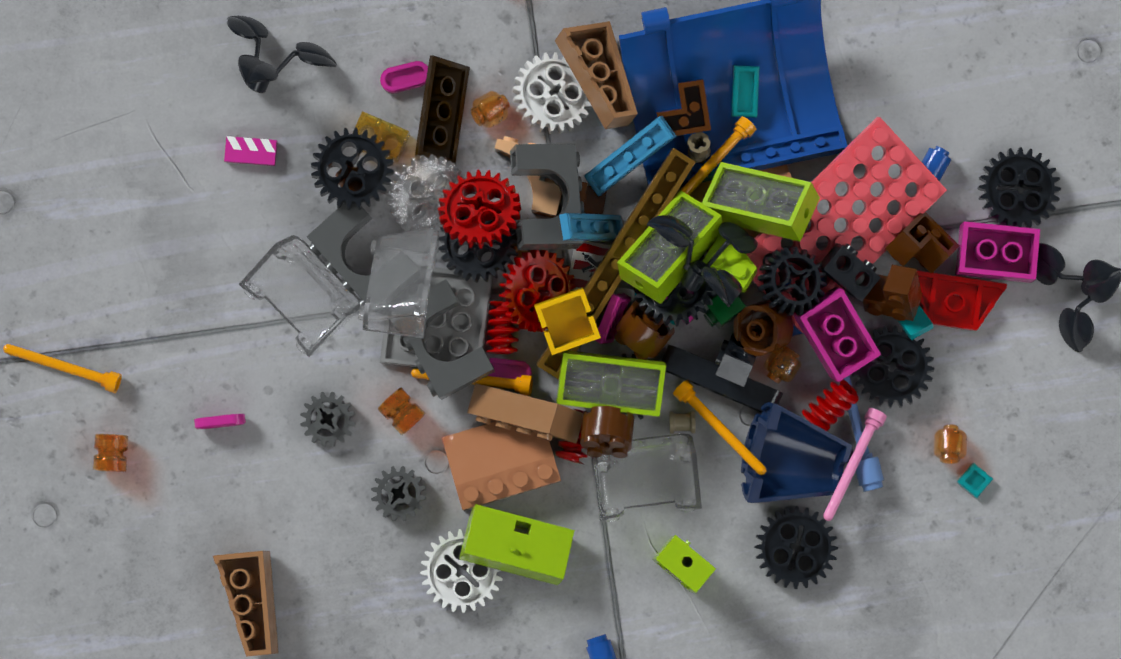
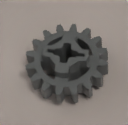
[300,392,356,447]
[371,466,426,521]

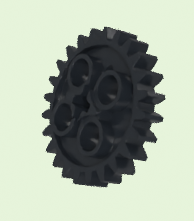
[311,127,394,210]
[977,147,1061,228]
[438,201,518,283]
[633,255,717,327]
[852,325,935,409]
[754,506,838,589]

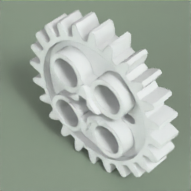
[512,52,592,134]
[420,529,503,613]

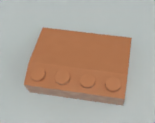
[442,422,561,511]

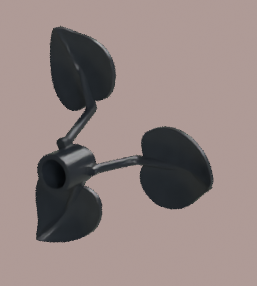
[227,15,337,93]
[647,215,758,307]
[1036,243,1121,352]

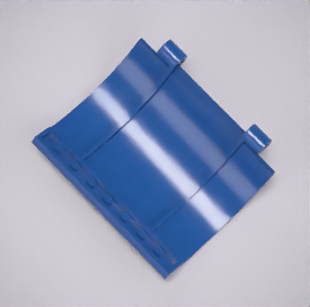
[619,0,848,187]

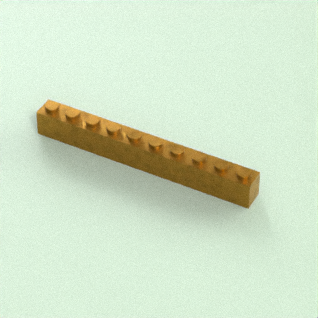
[537,148,695,379]

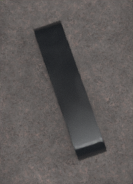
[661,344,783,413]

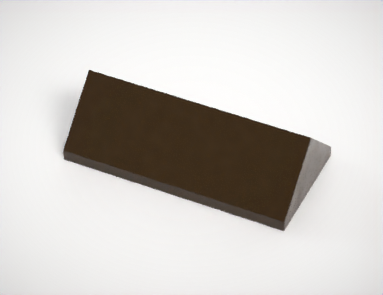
[415,55,470,166]

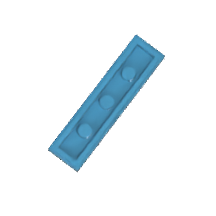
[584,116,677,196]
[559,213,623,242]

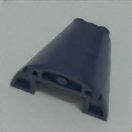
[741,402,853,503]

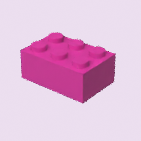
[955,221,1040,283]
[793,287,881,382]

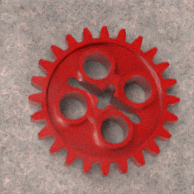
[438,170,522,249]
[499,250,576,332]

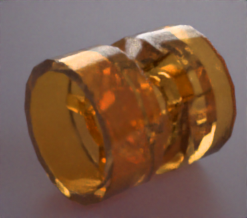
[378,387,426,436]
[93,434,128,472]

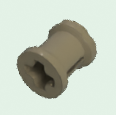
[687,132,711,163]
[669,411,696,434]

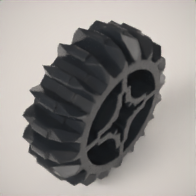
[757,246,827,316]

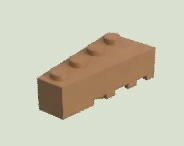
[555,21,638,129]
[467,383,583,443]
[213,551,279,657]

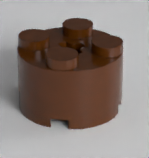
[733,300,793,356]
[614,301,675,360]
[580,406,635,458]

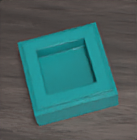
[956,462,993,499]

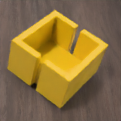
[534,288,601,355]

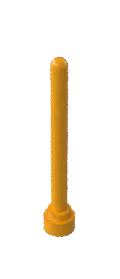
[671,116,757,202]
[3,344,122,393]
[411,368,533,396]
[673,380,766,475]

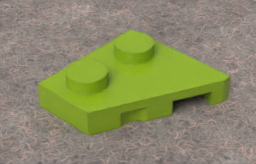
[703,234,757,293]

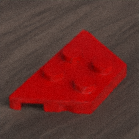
[917,270,1007,331]

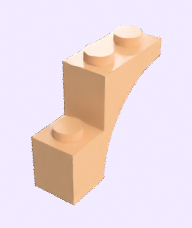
[495,137,562,218]

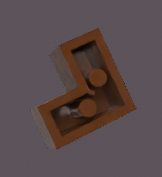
[656,79,711,136]
[885,212,960,274]
[862,264,922,321]

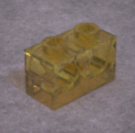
[352,111,410,162]

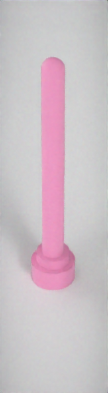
[823,408,887,521]

